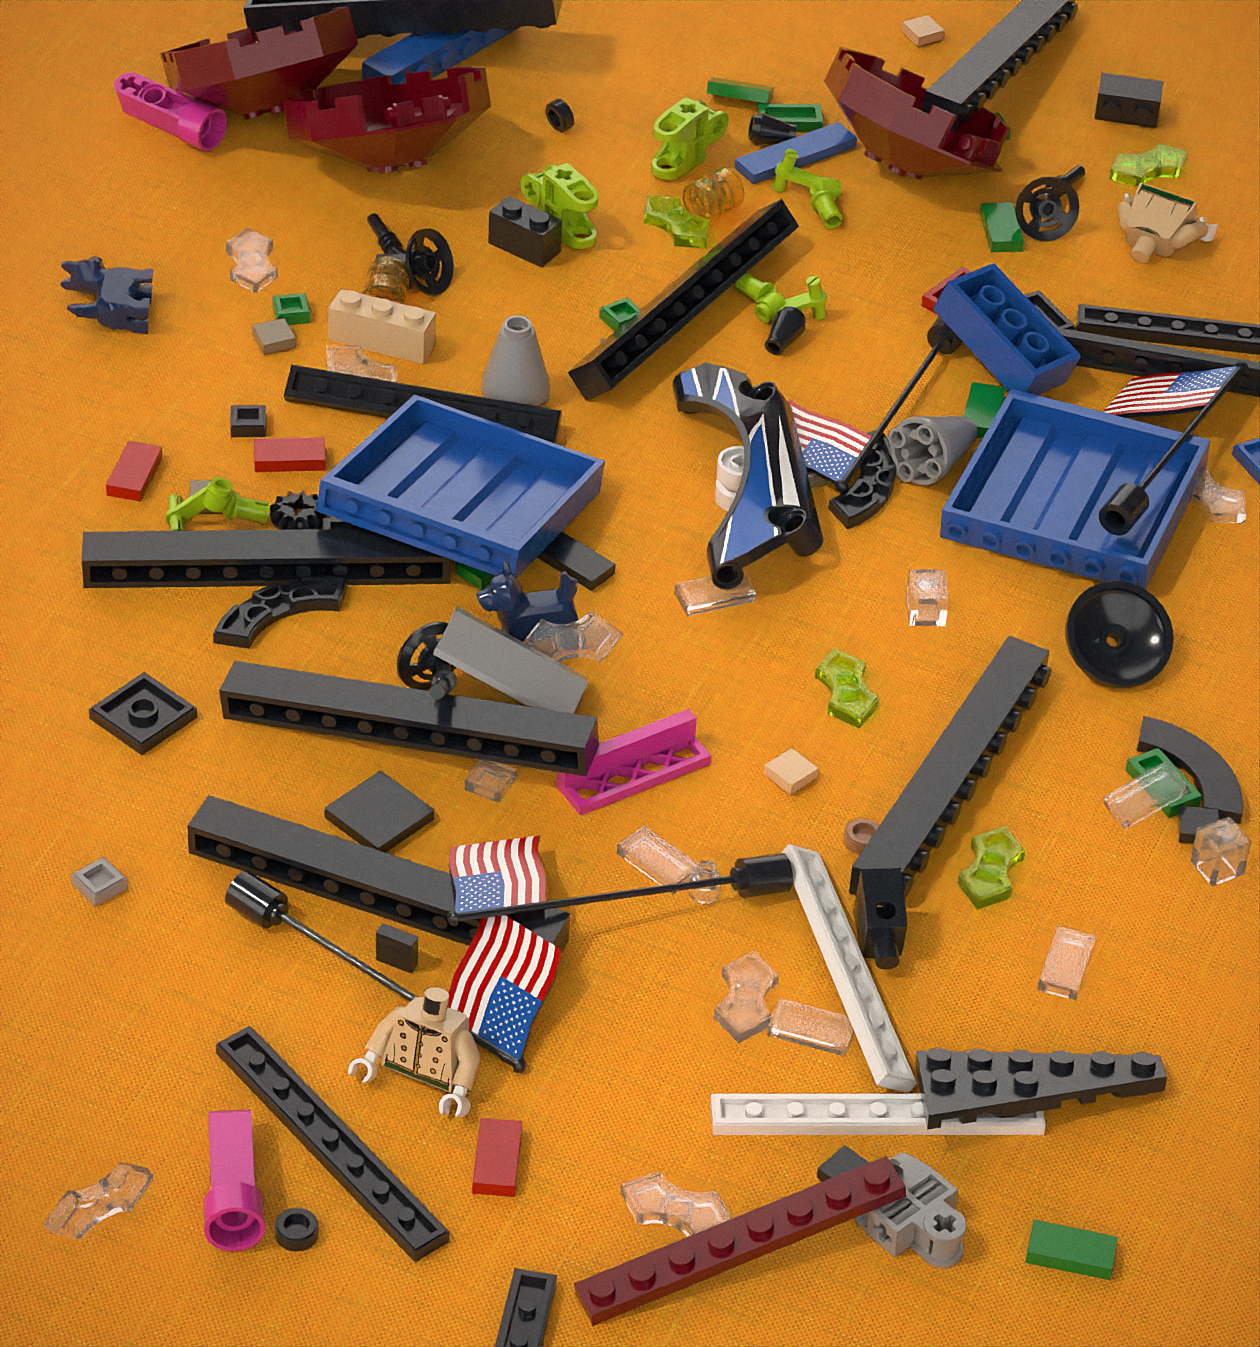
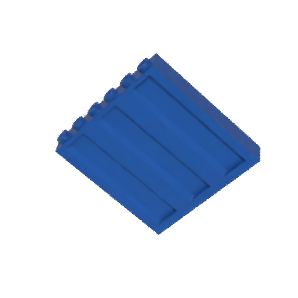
[940,389,1210,590]
[316,395,605,578]

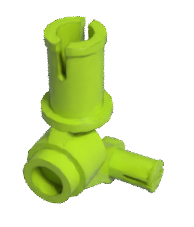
[771,149,843,229]
[735,272,827,323]
[165,477,270,531]

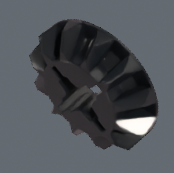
[270,490,327,530]

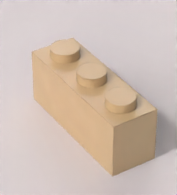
[328,289,436,364]

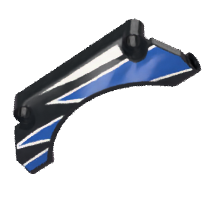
[672,362,823,589]

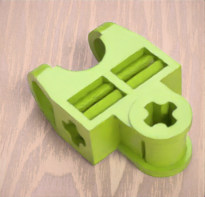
[651,97,729,180]
[521,163,598,249]

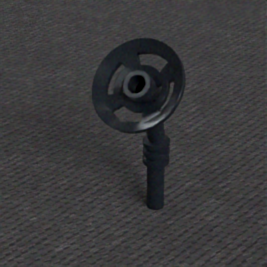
[1015,165,1085,241]
[367,213,454,295]
[397,622,457,699]

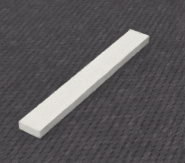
[781,844,916,1093]
[710,1094,1046,1135]

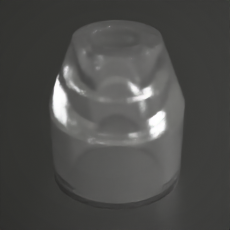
[689,860,721,903]

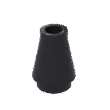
[748,112,796,144]
[764,306,806,355]

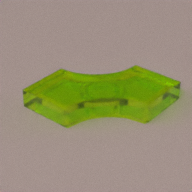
[1109,144,1188,187]
[644,195,710,249]
[815,648,879,729]
[957,826,1025,910]

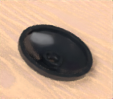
[1065,581,1174,688]

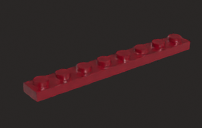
[574,1156,906,1326]

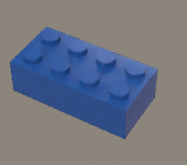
[933,263,1081,395]

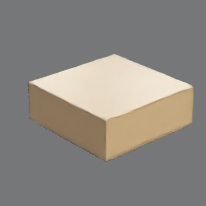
[902,15,945,47]
[764,748,819,795]

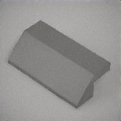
[433,606,588,714]

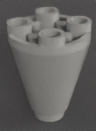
[482,315,549,406]
[888,415,978,485]

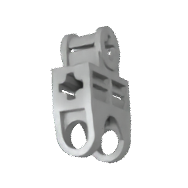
[854,1153,966,1268]

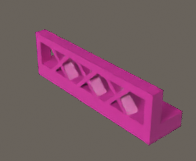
[557,709,711,815]

